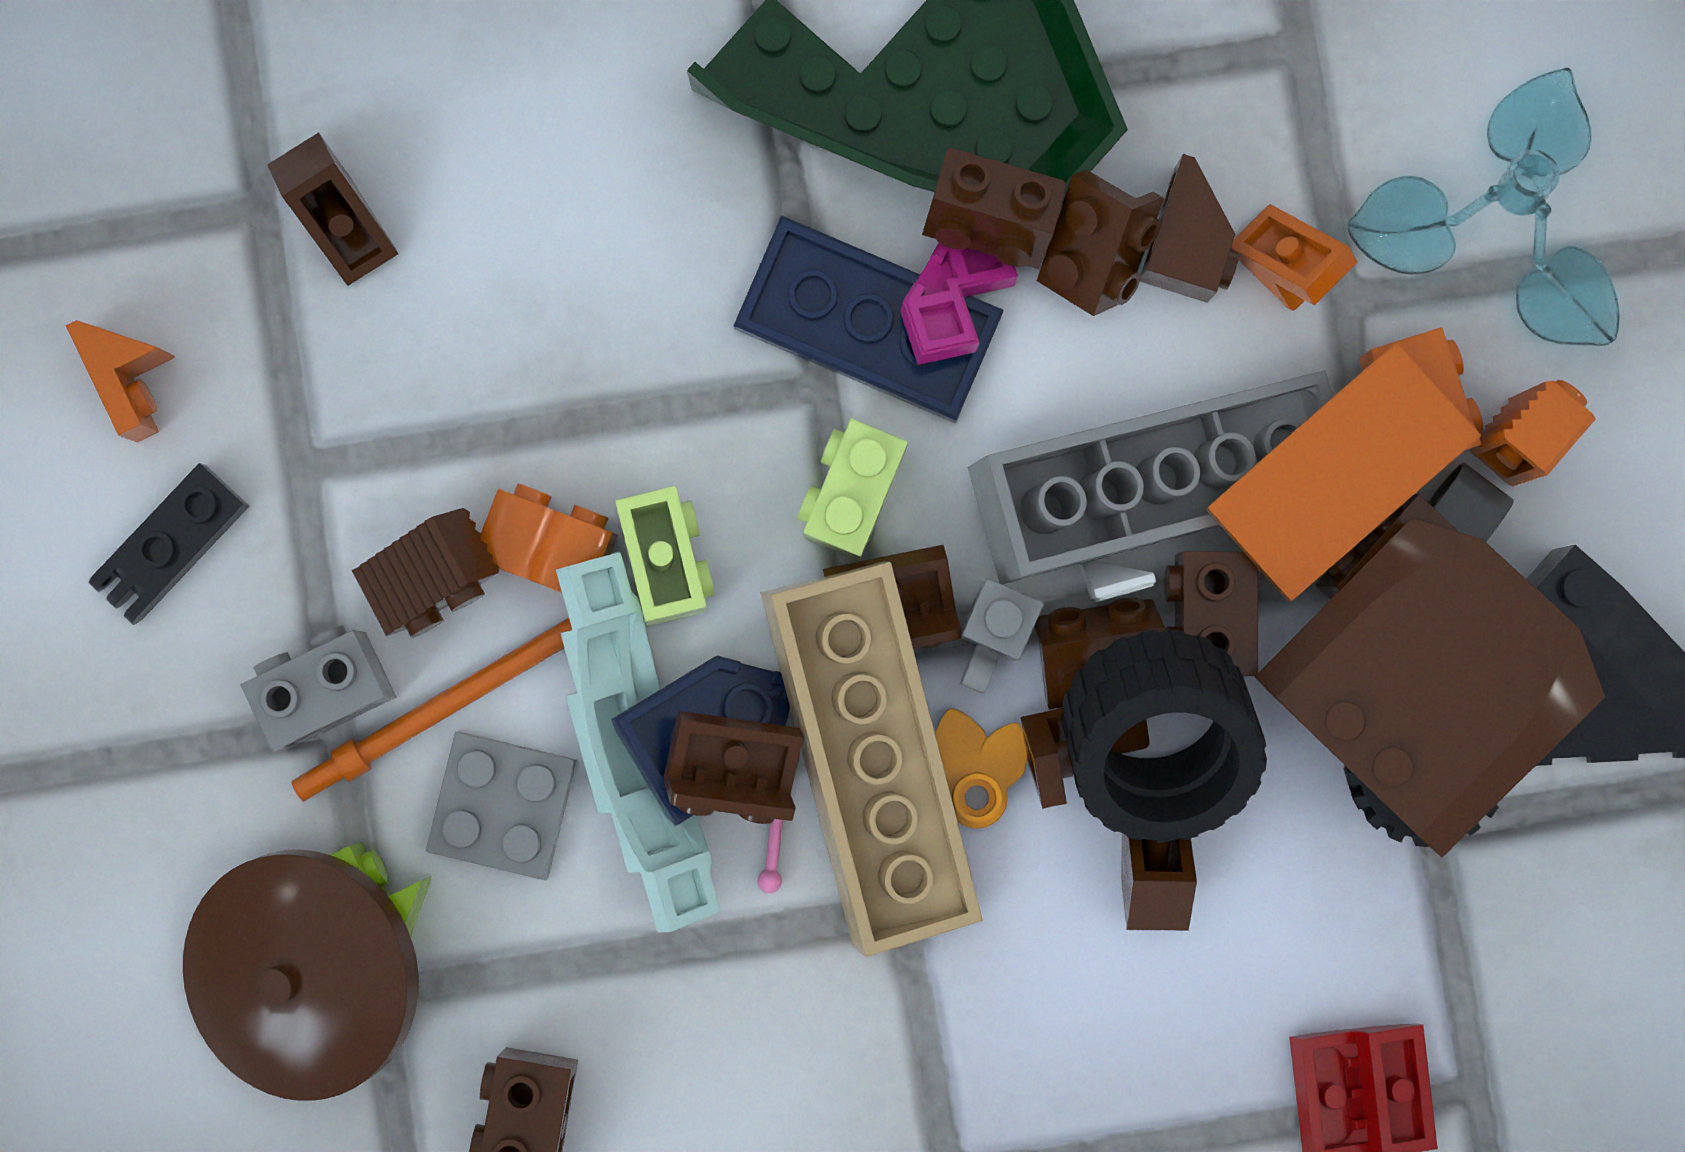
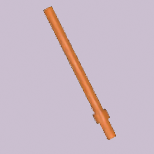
[291,618,572,802]

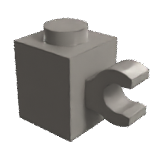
[960,578,1044,693]

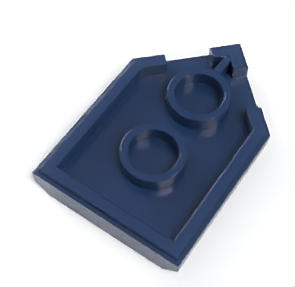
[611,656,790,826]

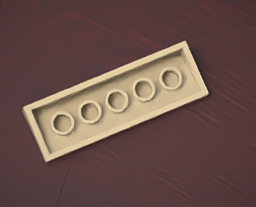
[760,561,983,957]

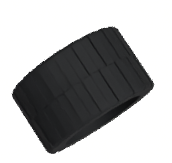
[1062,630,1267,842]

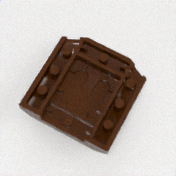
[1255,518,1605,858]

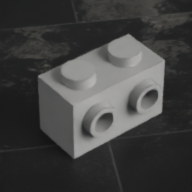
[240,625,397,752]

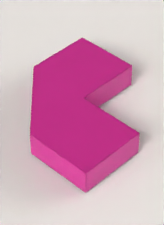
[900,243,1018,365]

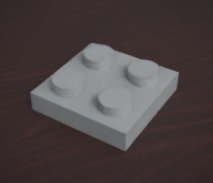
[425,731,577,880]

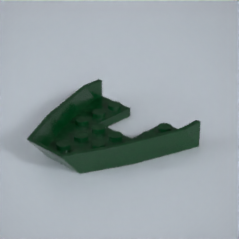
[687,0,1128,205]

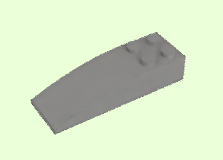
[967,370,1333,585]

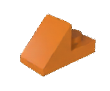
[1230,204,1358,311]
[65,320,175,443]

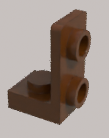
[1020,708,1150,809]

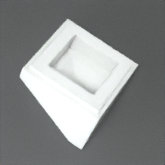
[1080,561,1156,603]

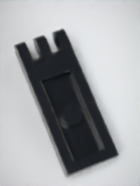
[89,463,249,625]

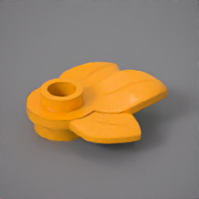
[935,708,1027,829]

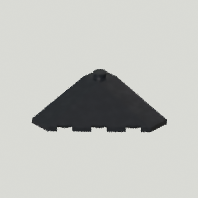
[1527,544,1685,766]

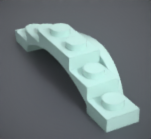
[556,552,721,932]

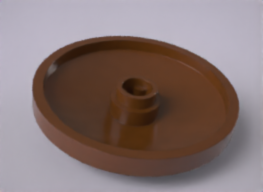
[183,849,419,1101]

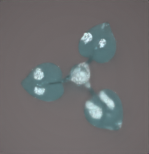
[1347,68,1620,346]

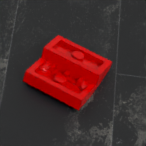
[1289,1023,1438,1152]

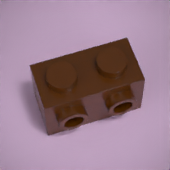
[1164,551,1258,677]
[469,1047,578,1152]

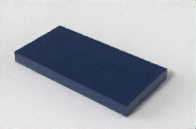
[733,215,1004,424]

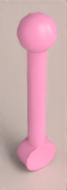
[758,819,783,893]

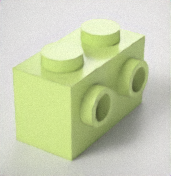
[797,418,908,561]
[615,486,715,627]

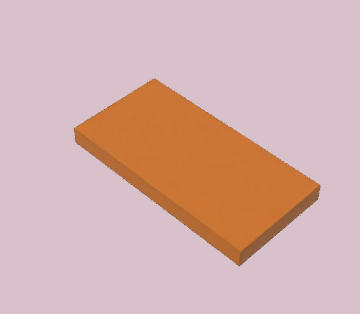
[1205,342,1481,602]

